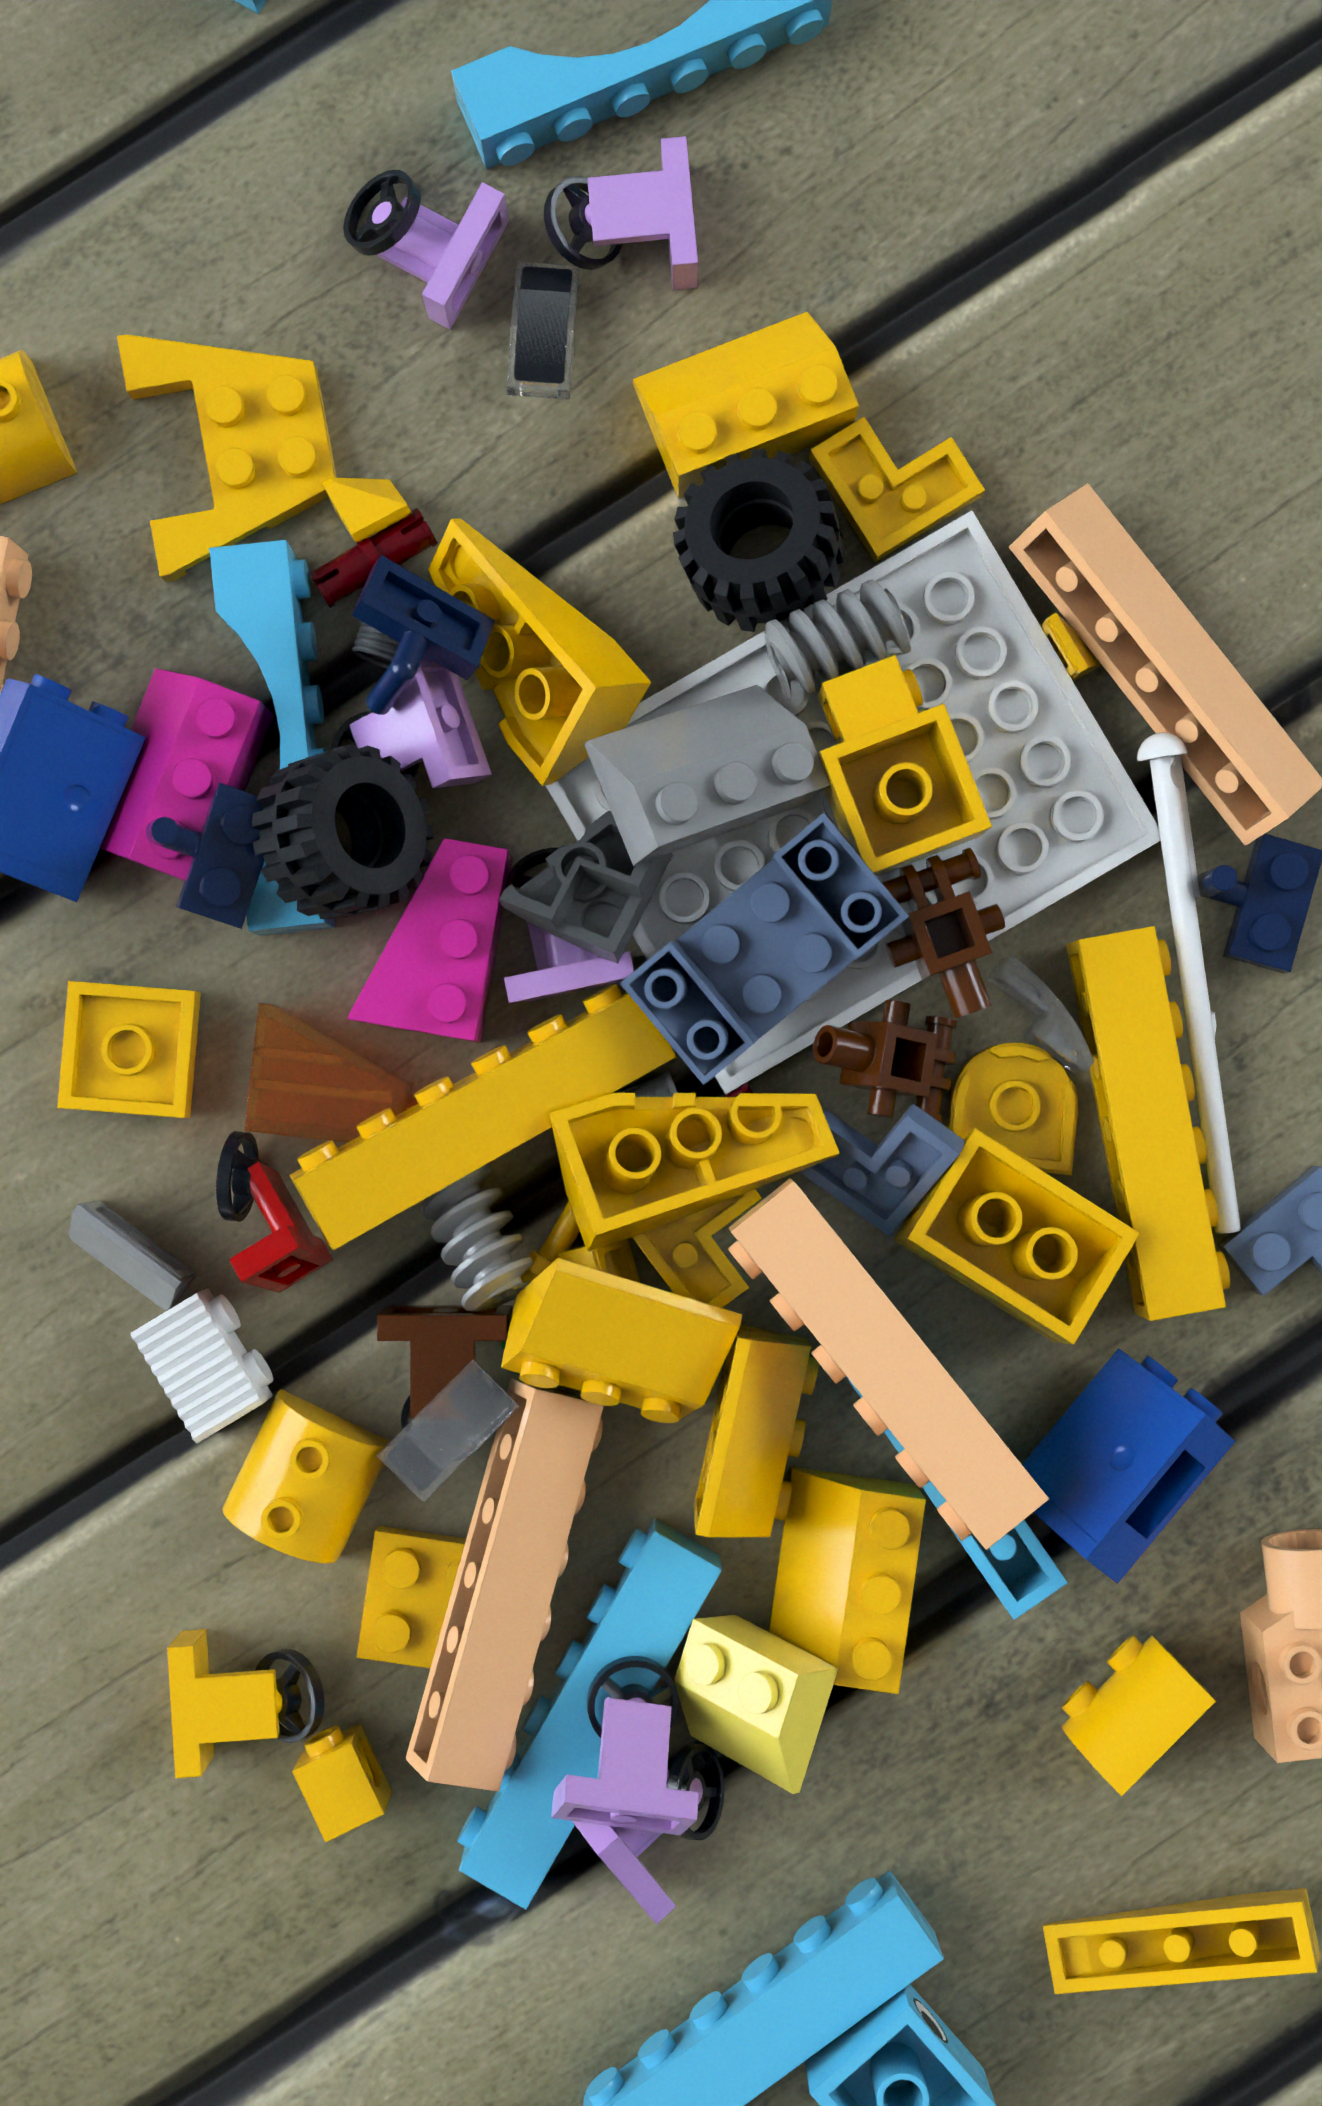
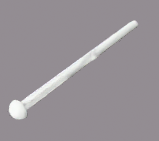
[1137,732,1241,1234]

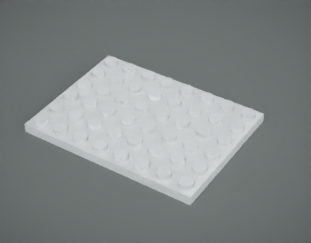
[545,510,1161,1094]

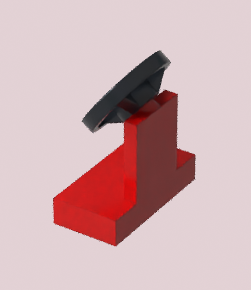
[216,1131,333,1293]

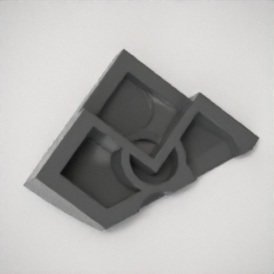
[499,811,673,964]

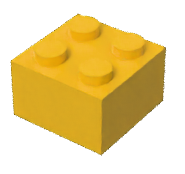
[818,703,992,876]

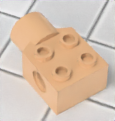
[1240,1529,1322,1763]

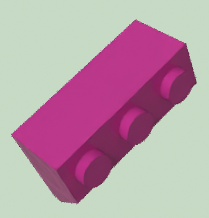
[100,668,275,881]

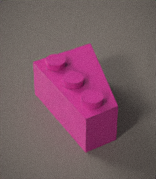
[346,838,513,1043]

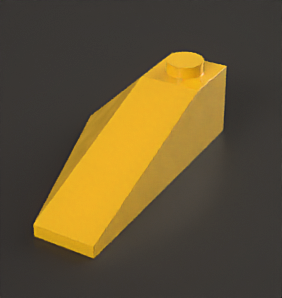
[428,518,651,786]
[550,1093,839,1252]

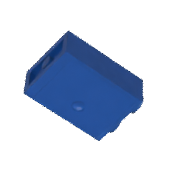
[0,674,146,902]
[1022,1348,1236,1584]

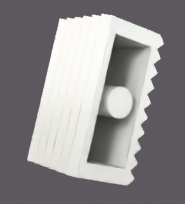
[131,1288,273,1444]

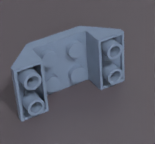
[620,813,909,1085]

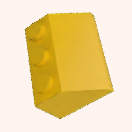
[633,312,859,498]
[894,1128,1140,1344]
[501,1258,742,1423]
[693,1324,819,1537]
[768,1467,926,1694]

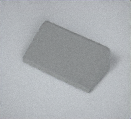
[69,1200,196,1311]

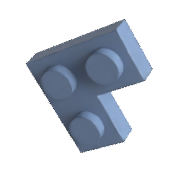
[799,1103,965,1236]
[1217,1166,1322,1296]

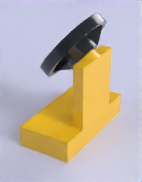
[167,1629,325,1778]

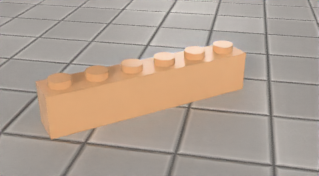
[1009,483,1322,846]
[728,1178,1049,1550]
[406,1378,604,1792]

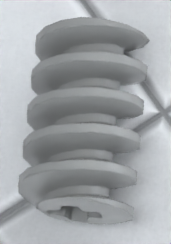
[765,579,911,700]
[421,1165,534,1312]

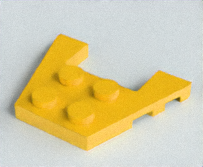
[117,334,337,582]

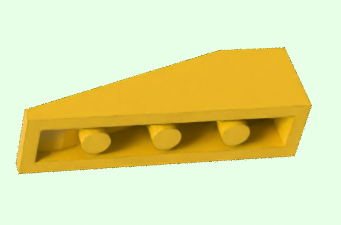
[1043,1888,1321,1994]

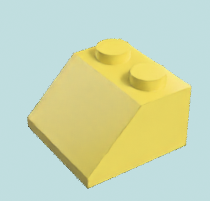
[674,1615,838,1794]

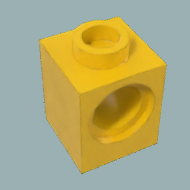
[817,655,923,745]
[292,1723,393,1842]

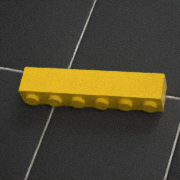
[1066,926,1230,1321]
[289,984,676,1250]

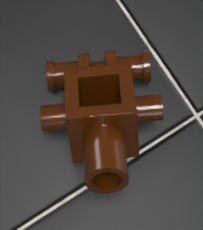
[882,848,1005,1019]
[813,1000,957,1123]

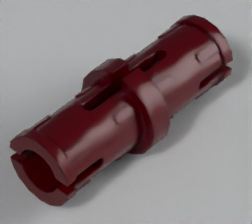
[309,508,438,608]

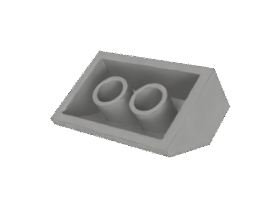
[584,685,830,866]

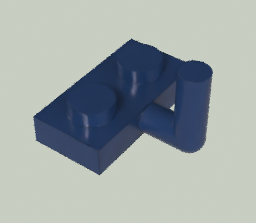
[351,555,495,715]
[146,783,265,929]
[1198,834,1322,973]

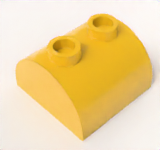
[0,350,78,505]
[222,1389,394,1564]
[1061,1635,1216,1797]

